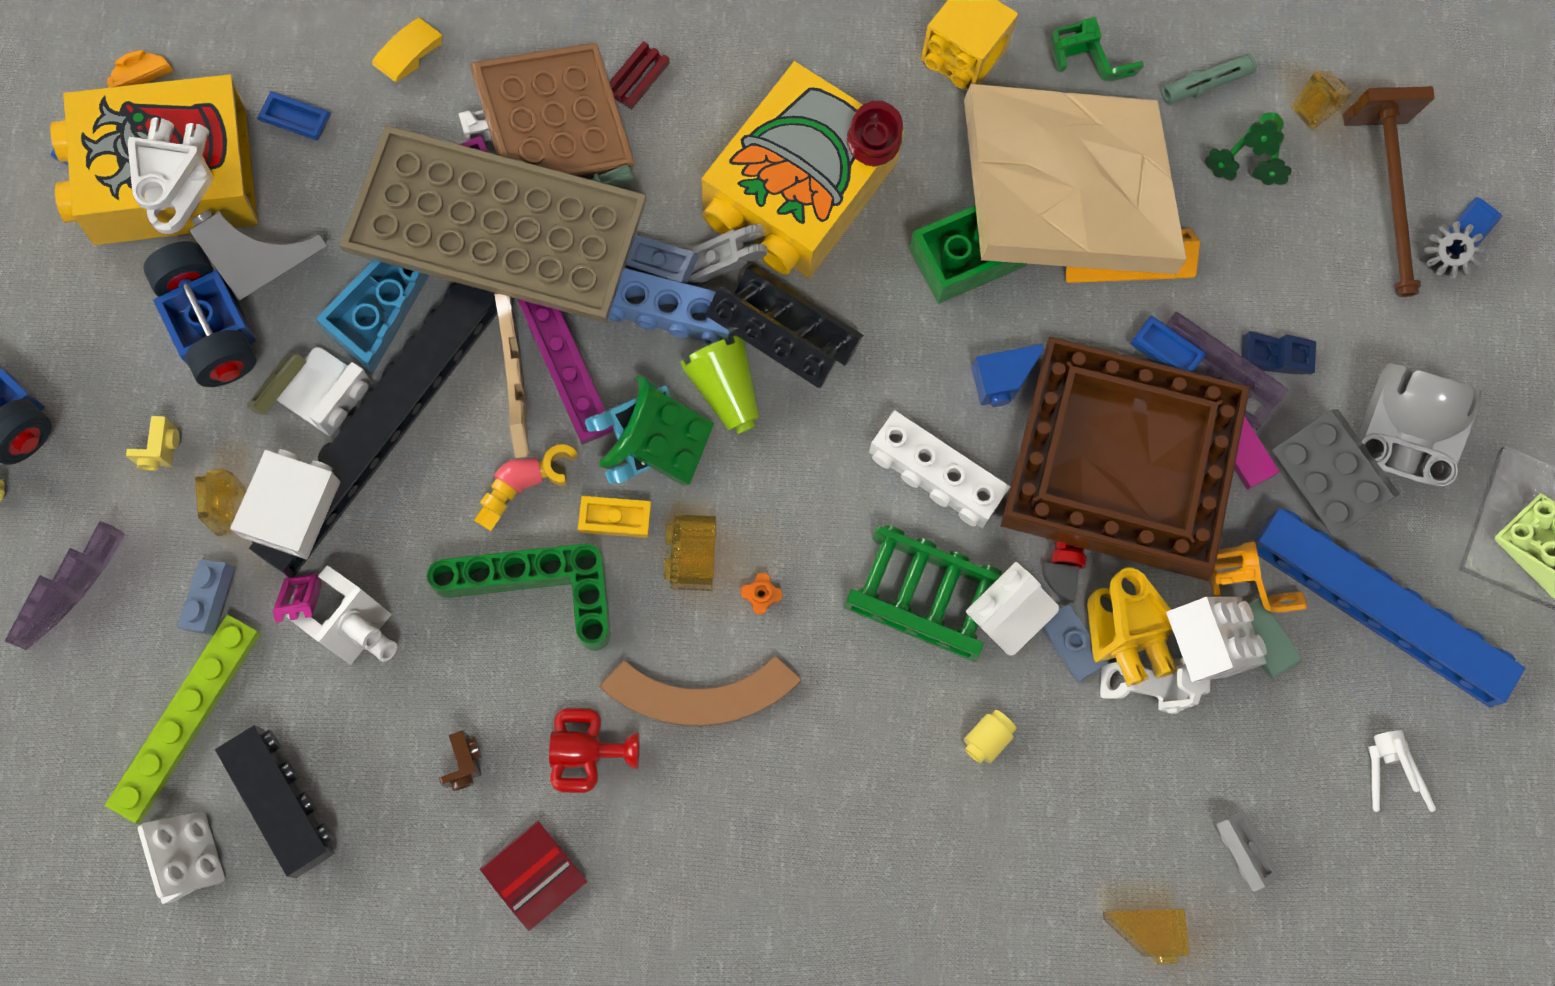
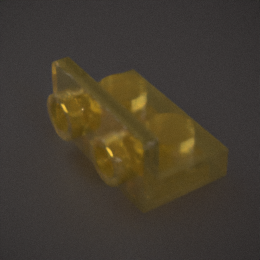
[195,469,247,536]

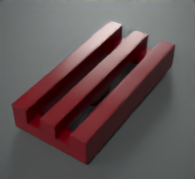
[609,41,670,110]

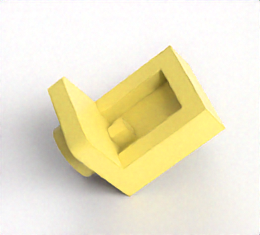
[126,416,180,471]

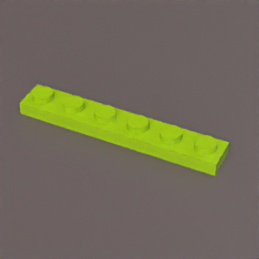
[104,615,261,824]

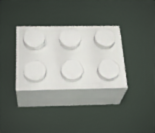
[1166,597,1267,682]

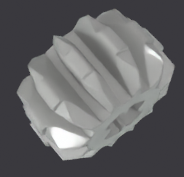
[1424,221,1486,278]

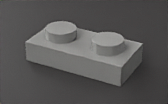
[1216,810,1280,892]

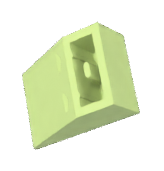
[1494,493,1555,599]

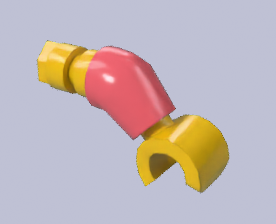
[474,444,578,531]

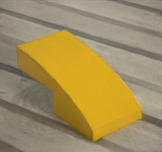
[372,17,443,83]

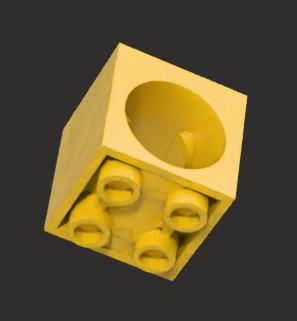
[920,0,1018,91]

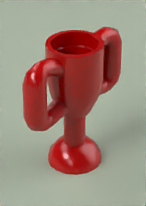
[549,708,640,793]

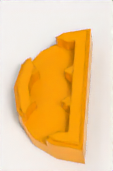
[107,50,173,88]

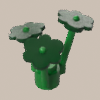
[1205,112,1292,185]

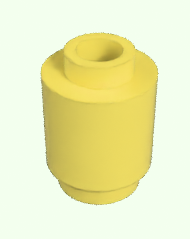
[964,710,1017,764]

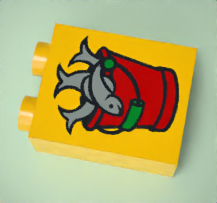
[50,74,258,246]

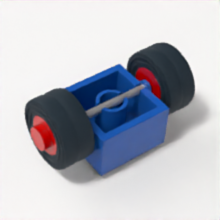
[143,241,257,387]
[0,365,52,465]

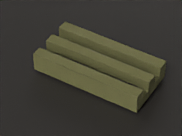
[247,353,307,415]

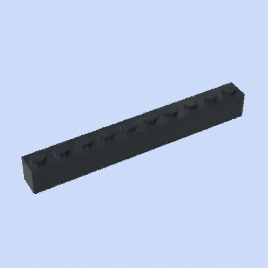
[249,283,498,578]

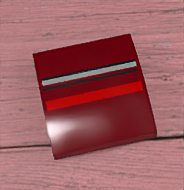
[480,820,587,931]

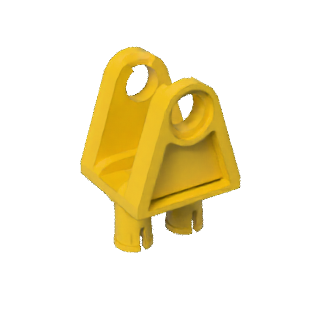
[1087,568,1178,687]

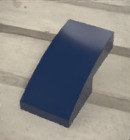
[1241,331,1316,375]

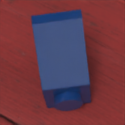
[971,344,1044,407]

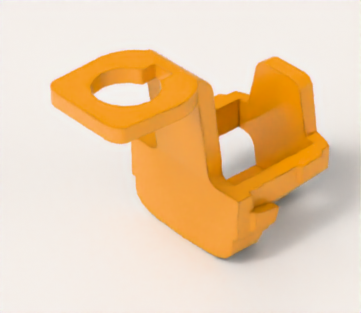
[1210,541,1307,612]

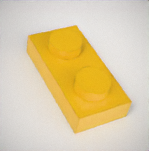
[578,496,652,538]

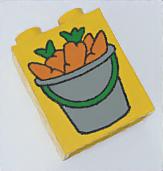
[701,61,904,279]

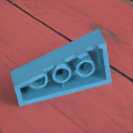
[316,260,429,374]

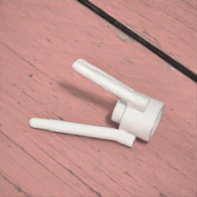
[1368,730,1436,812]

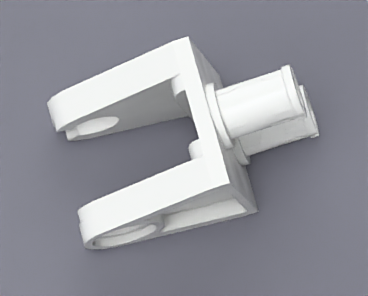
[128,118,213,234]
[285,565,397,665]

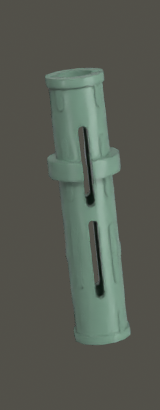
[1162,54,1256,105]

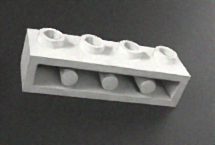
[869,410,1010,528]

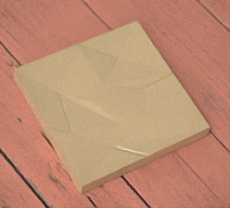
[964,84,1187,274]

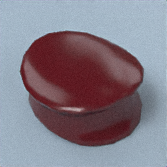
[847,101,903,167]

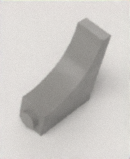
[189,209,327,301]

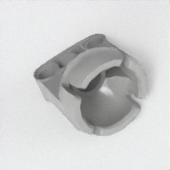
[1357,363,1482,486]

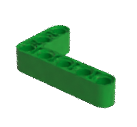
[426,543,611,651]

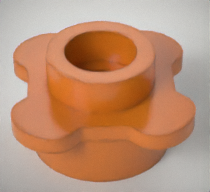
[740,573,782,615]

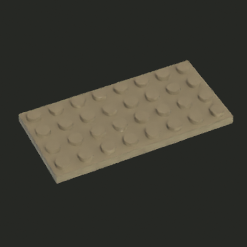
[340,125,647,323]

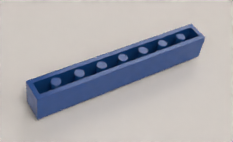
[1254,508,1525,708]

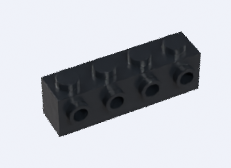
[214,725,335,878]

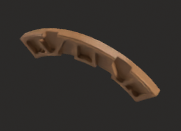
[599,656,801,727]

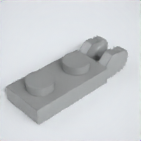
[688,224,767,286]

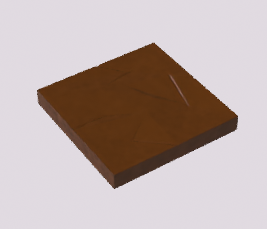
[1000,336,1250,581]

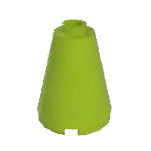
[680,336,760,435]

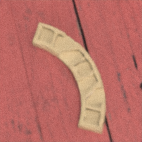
[494,293,529,458]

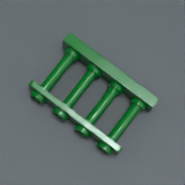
[844,525,1002,662]

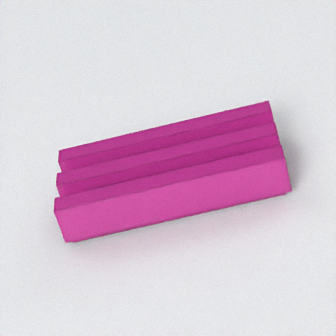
[272,573,322,623]

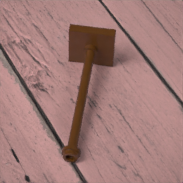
[1343,86,1435,297]

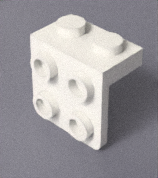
[277,347,372,436]
[965,562,1059,655]

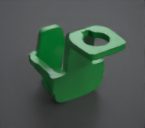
[1050,17,1144,81]

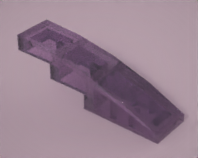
[5,521,125,650]

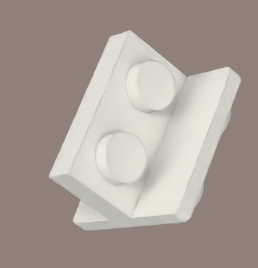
[138,812,225,905]

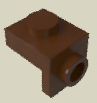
[439,730,482,791]

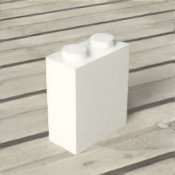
[230,449,340,560]

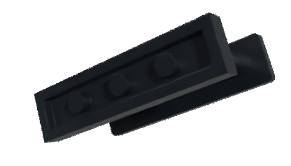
[706,264,864,388]

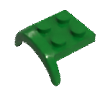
[599,375,714,485]

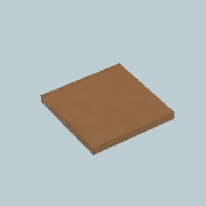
[470,42,635,178]

